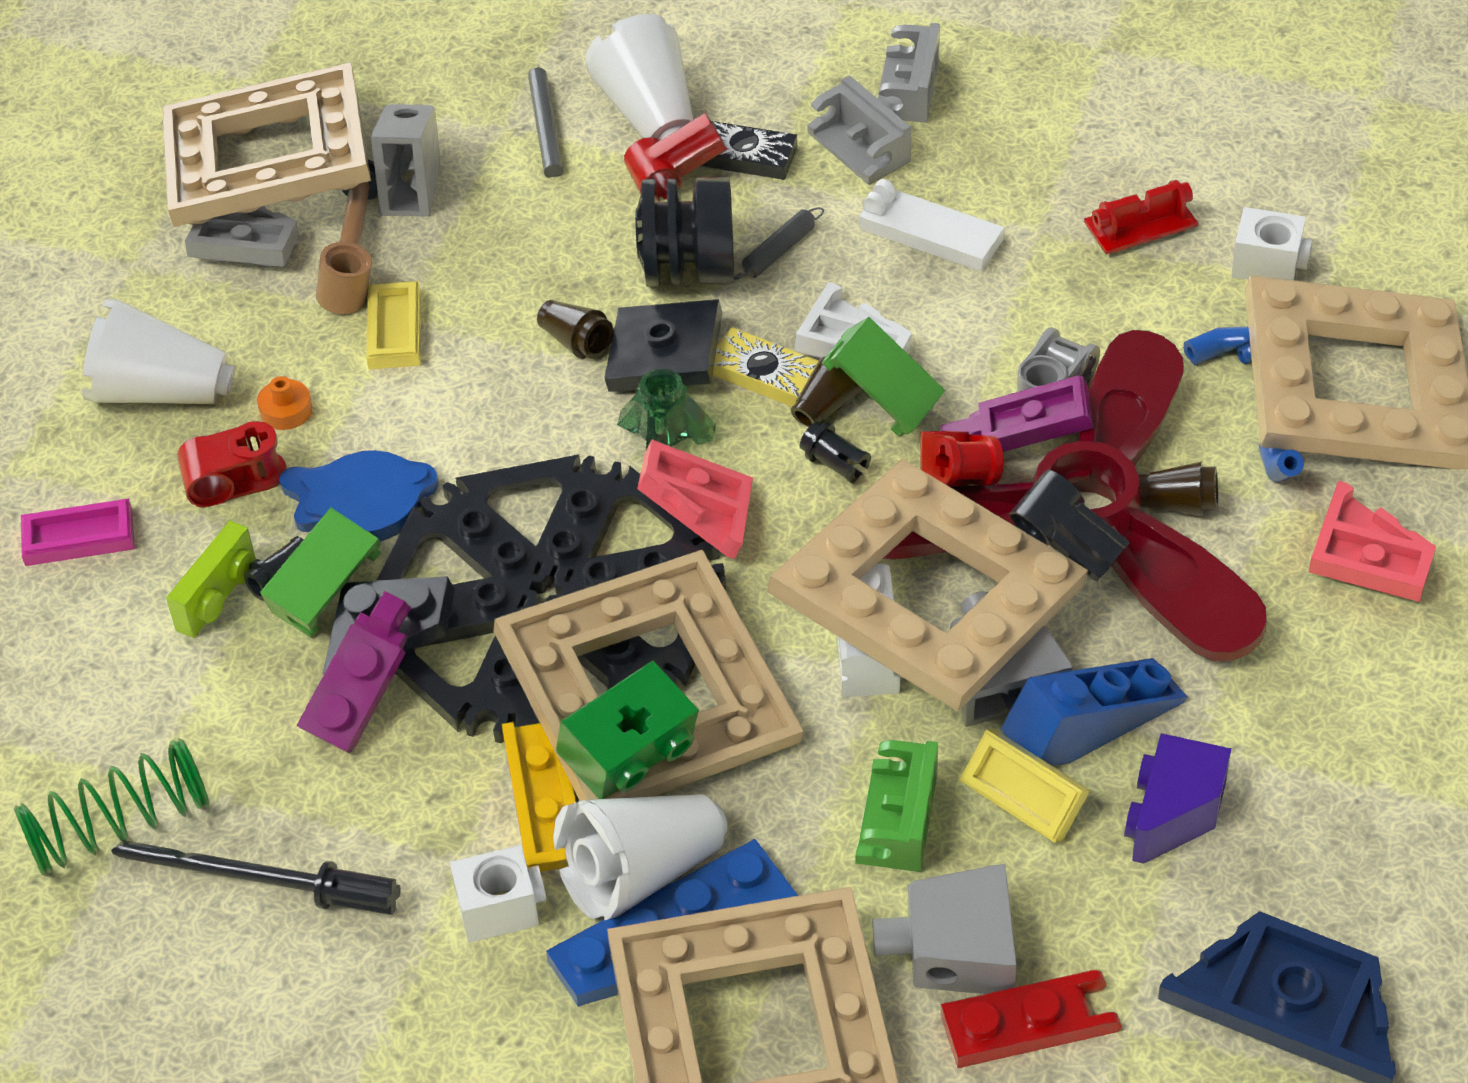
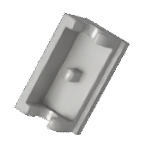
[877,23,940,123]
[807,75,911,185]

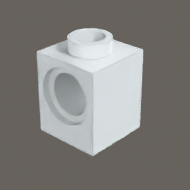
[1231,207,1312,281]
[450,845,546,943]

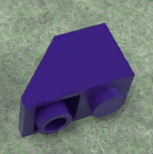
[1124,733,1232,864]

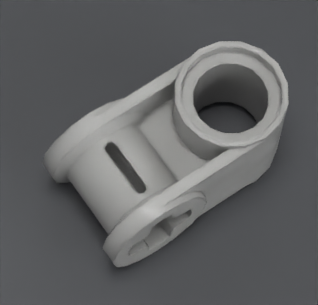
[1016,327,1100,392]

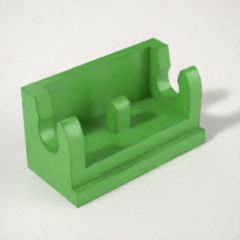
[822,317,946,437]
[260,507,382,638]
[855,740,938,872]

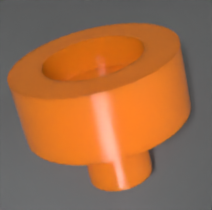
[257,376,312,430]

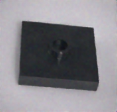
[604,299,723,392]

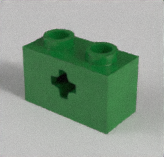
[556,661,699,799]

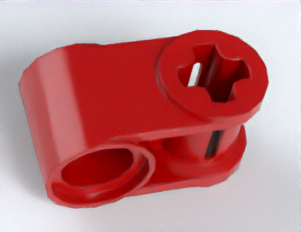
[177,421,287,508]
[920,431,1004,487]

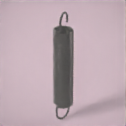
[734,207,824,280]

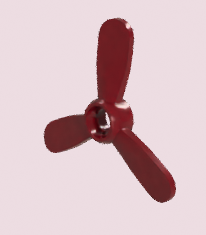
[882,330,1267,661]

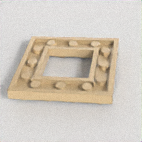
[162,63,371,227]
[1245,275,1468,469]
[767,459,1088,712]
[493,550,804,800]
[607,887,899,1083]

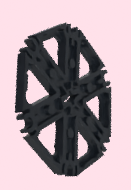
[376,454,726,743]

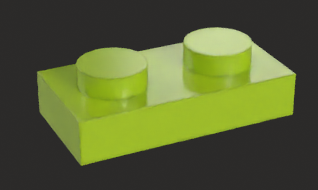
[166,520,256,638]

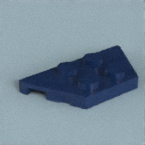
[1158,911,1396,1083]

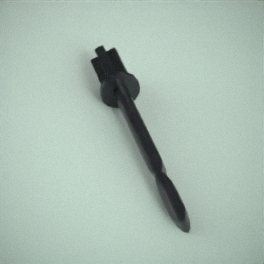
[111,841,401,915]

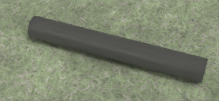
[528,67,564,178]

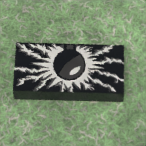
[701,121,798,180]

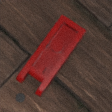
[940,970,1122,1068]

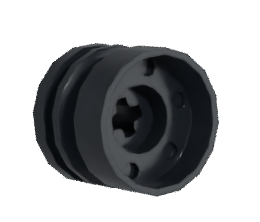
[635,176,734,287]

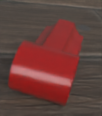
[624,113,727,202]

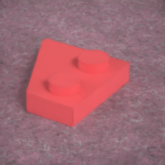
[637,440,753,559]
[1309,481,1436,602]

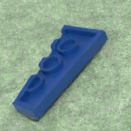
[546,839,798,1007]

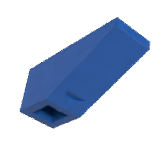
[1001,658,1188,766]

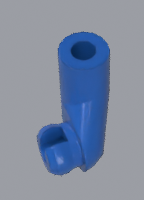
[1183,326,1252,365]
[1259,444,1304,482]

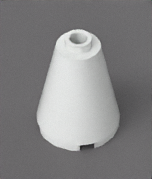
[585,14,694,140]
[82,298,235,404]
[553,794,727,920]

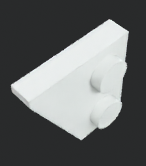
[794,282,912,360]

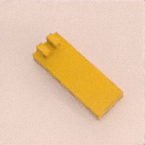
[502,722,576,872]

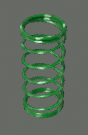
[14,738,210,877]

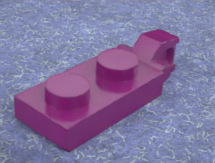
[941,375,1093,452]
[296,591,411,754]

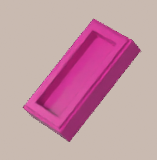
[21,498,135,566]

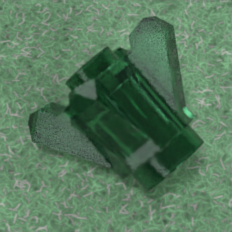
[617,369,717,450]

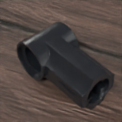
[1009,470,1130,582]

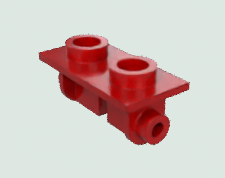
[1084,180,1198,255]

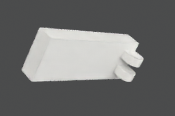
[859,179,1004,272]

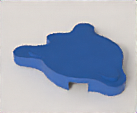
[279,450,438,542]

